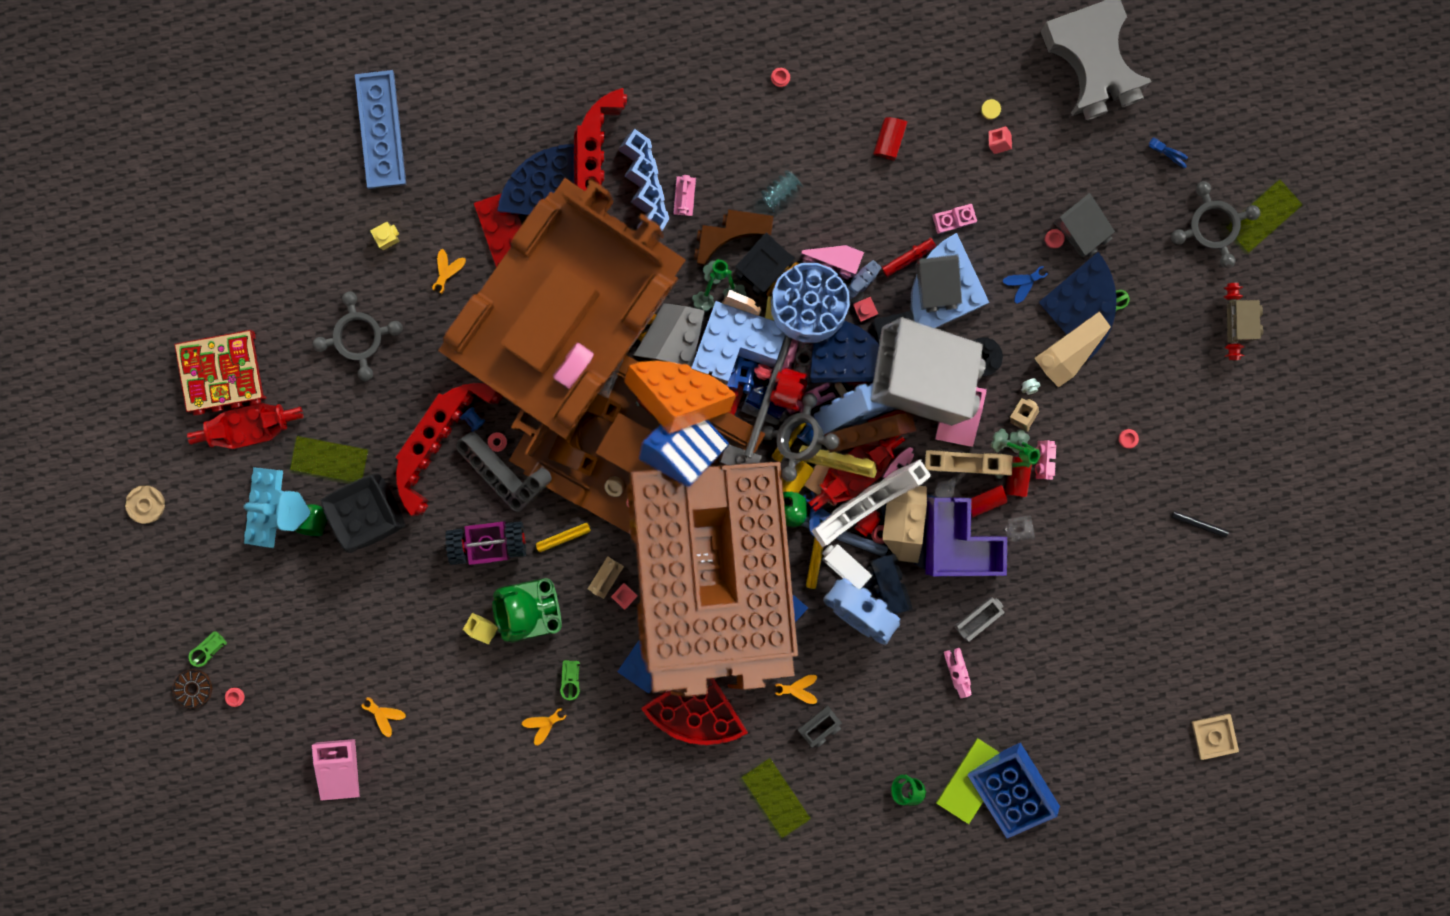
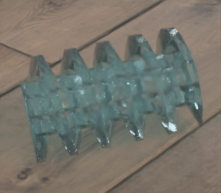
[761,170,803,212]

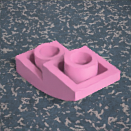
[933,204,977,234]
[554,342,593,389]
[881,447,914,478]

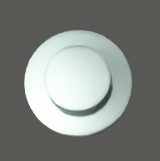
[1021,379,1040,395]

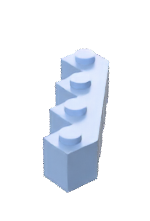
[618,129,669,230]

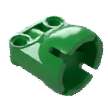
[492,578,562,642]

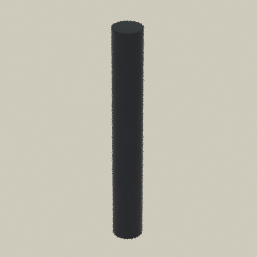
[1171,511,1228,538]

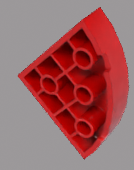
[641,678,748,745]

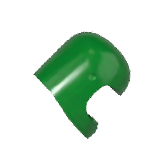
[783,492,807,527]
[294,504,328,536]
[891,775,926,806]

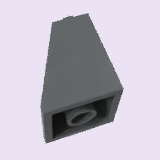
[1053,193,1115,258]
[916,255,962,313]

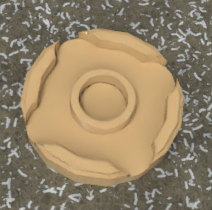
[125,486,165,524]

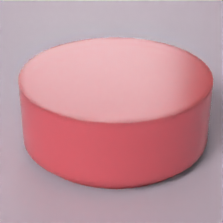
[1045,229,1065,249]
[1118,429,1139,449]

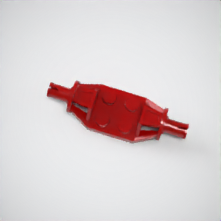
[187,403,304,449]
[808,435,905,512]

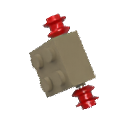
[1223,283,1263,361]

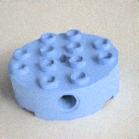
[771,263,850,343]
[823,578,900,645]

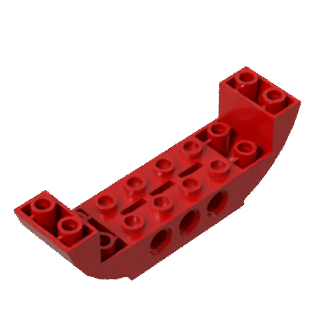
[574,88,627,191]
[395,383,503,516]

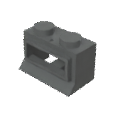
[797,704,842,748]

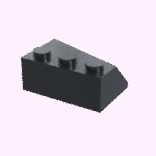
[867,554,913,614]

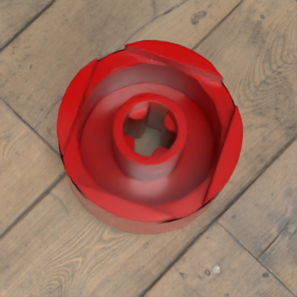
[770,368,808,412]

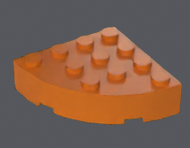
[624,361,736,434]

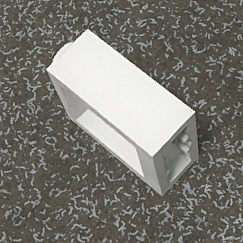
[822,544,872,589]

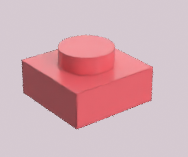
[853,297,878,322]
[611,583,638,610]

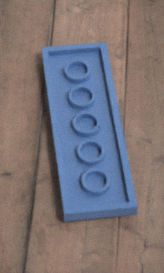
[355,70,406,189]

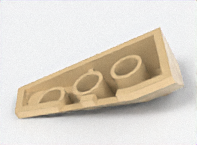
[1035,311,1111,387]

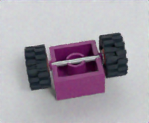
[445,521,526,565]

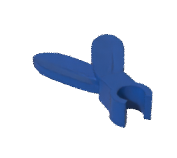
[1149,137,1188,168]
[1003,266,1048,303]
[803,491,831,536]

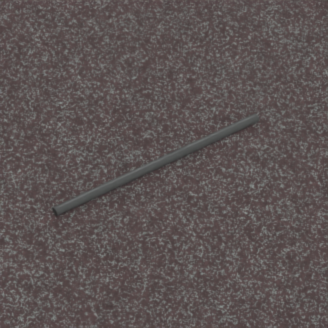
[744,335,792,458]

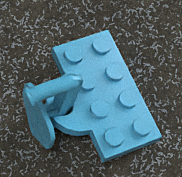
[244,467,310,548]

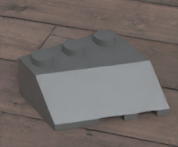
[633,303,704,367]

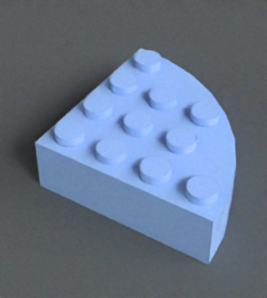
[911,233,989,328]
[814,383,896,435]

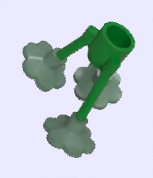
[692,259,747,312]
[991,429,1040,479]

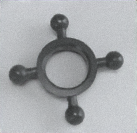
[1171,181,1260,269]
[312,291,403,381]
[761,393,839,482]

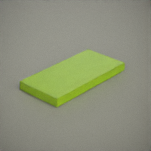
[936,738,1000,824]

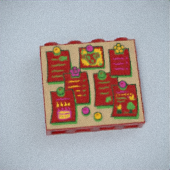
[174,330,267,416]

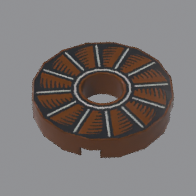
[173,669,213,708]

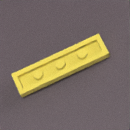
[799,445,877,478]

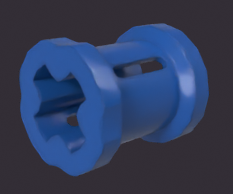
[460,407,485,432]
[796,423,813,446]

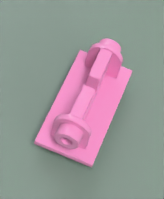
[674,175,696,216]
[1035,440,1057,480]

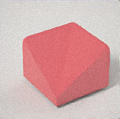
[988,126,1012,154]

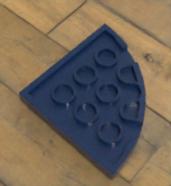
[497,144,574,216]
[1039,252,1116,360]
[811,321,879,383]

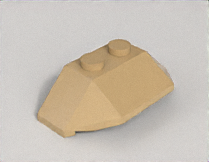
[882,486,927,563]

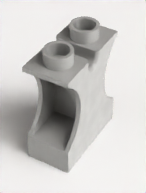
[1041,0,1151,120]

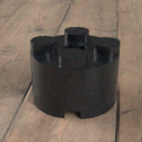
[973,337,1003,377]

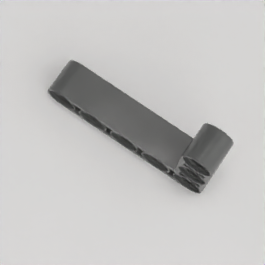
[456,432,551,512]

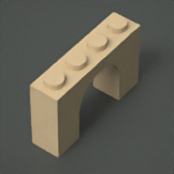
[925,450,1013,475]

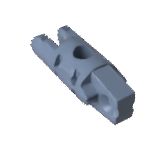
[847,260,881,299]

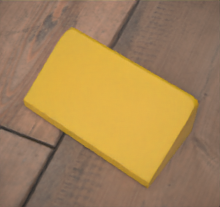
[782,461,814,500]

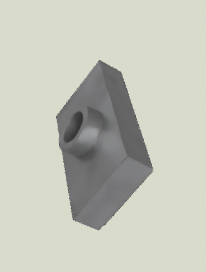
[719,445,762,465]

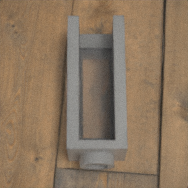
[954,597,1005,642]

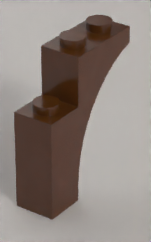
[694,209,774,266]

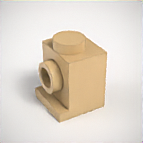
[1010,398,1039,432]

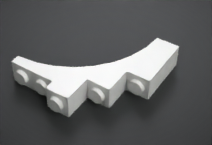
[811,460,931,547]

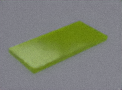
[1226,179,1303,253]
[290,436,368,482]
[742,758,811,838]

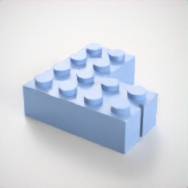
[691,301,786,386]

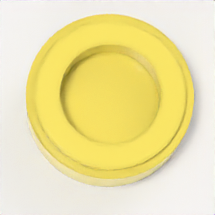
[981,99,1001,120]

